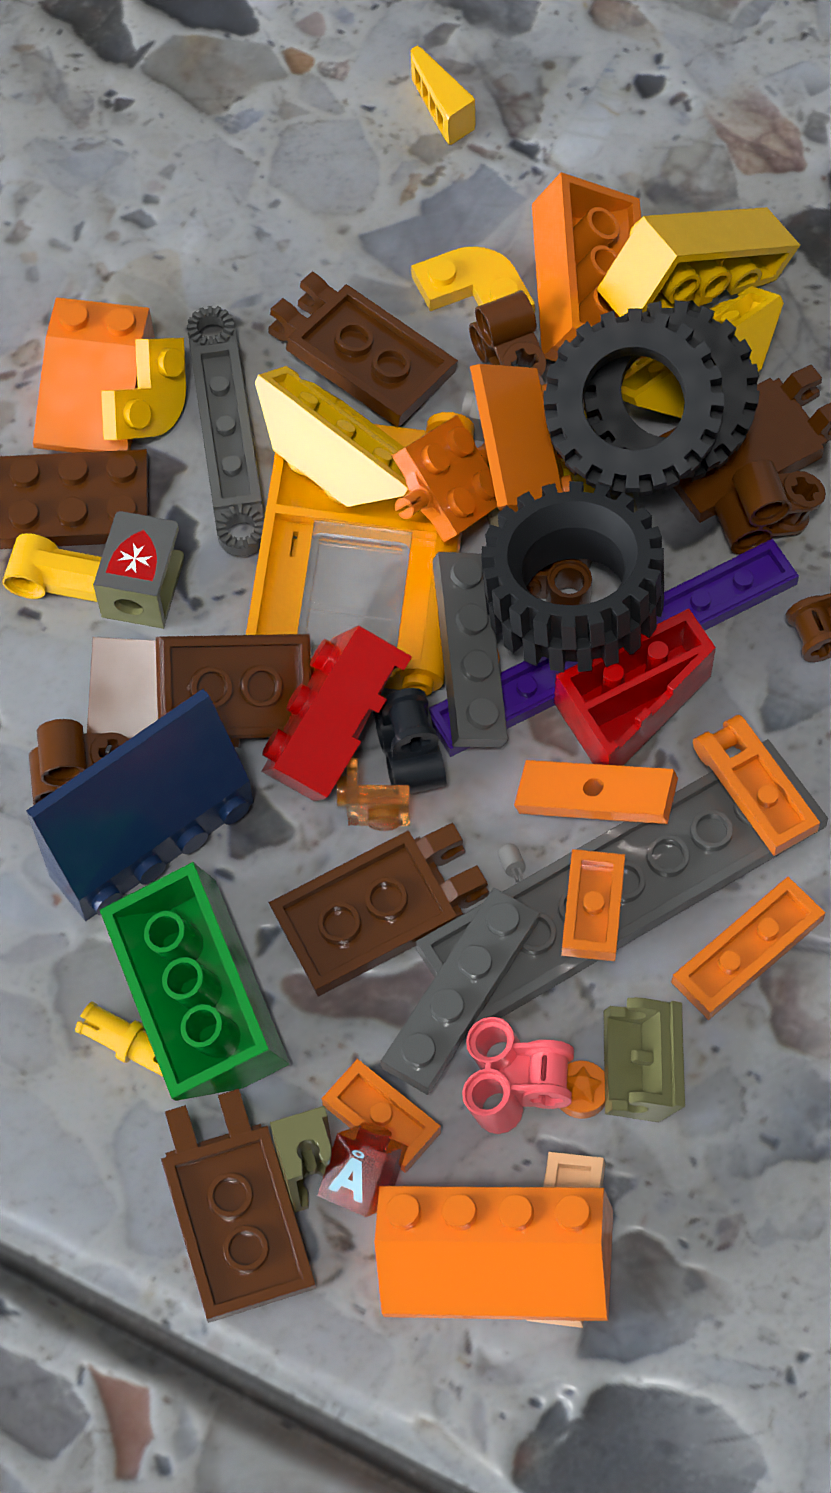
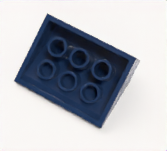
[26,689,254,922]

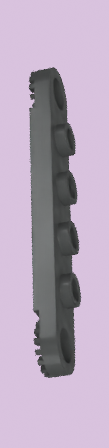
[187,306,264,556]

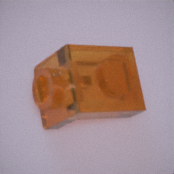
[337,758,411,831]

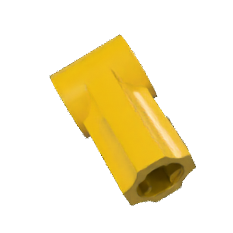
[2,533,102,602]

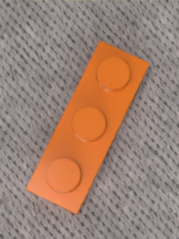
[671,877,826,1020]

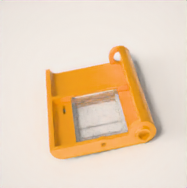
[246,412,475,696]

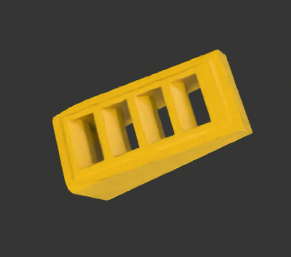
[410,45,475,145]

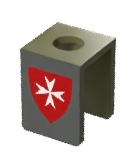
[93,511,185,629]

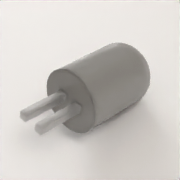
[498,843,525,882]

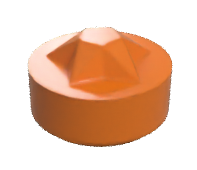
[560,1060,605,1119]

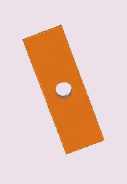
[514,760,678,824]

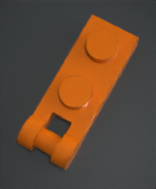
[693,715,820,856]

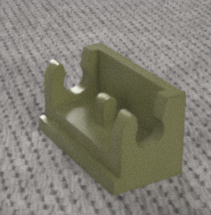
[603,997,685,1123]
[270,1106,336,1213]

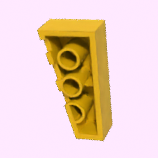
[596,207,800,317]

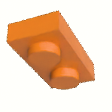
[561,849,625,961]
[321,1058,441,1173]

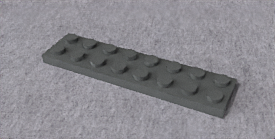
[416,739,828,1025]

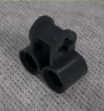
[374,688,447,797]

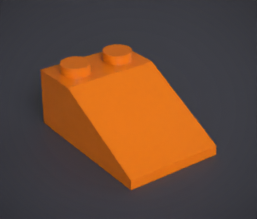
[33,297,155,453]

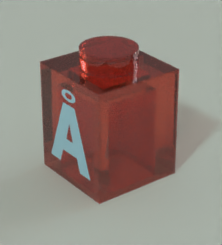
[317,1122,408,1217]

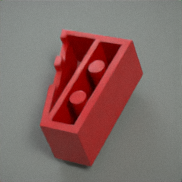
[554,608,716,766]
[261,625,412,801]

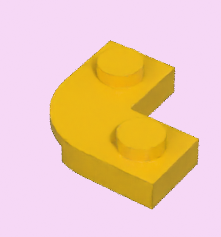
[411,247,535,314]
[101,338,186,440]

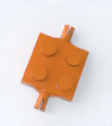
[392,415,498,542]

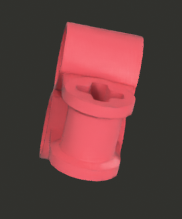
[462,1017,574,1134]

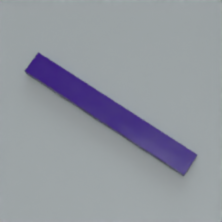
[429,539,799,757]

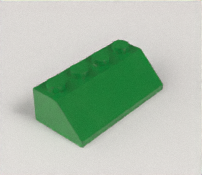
[100,862,290,1101]

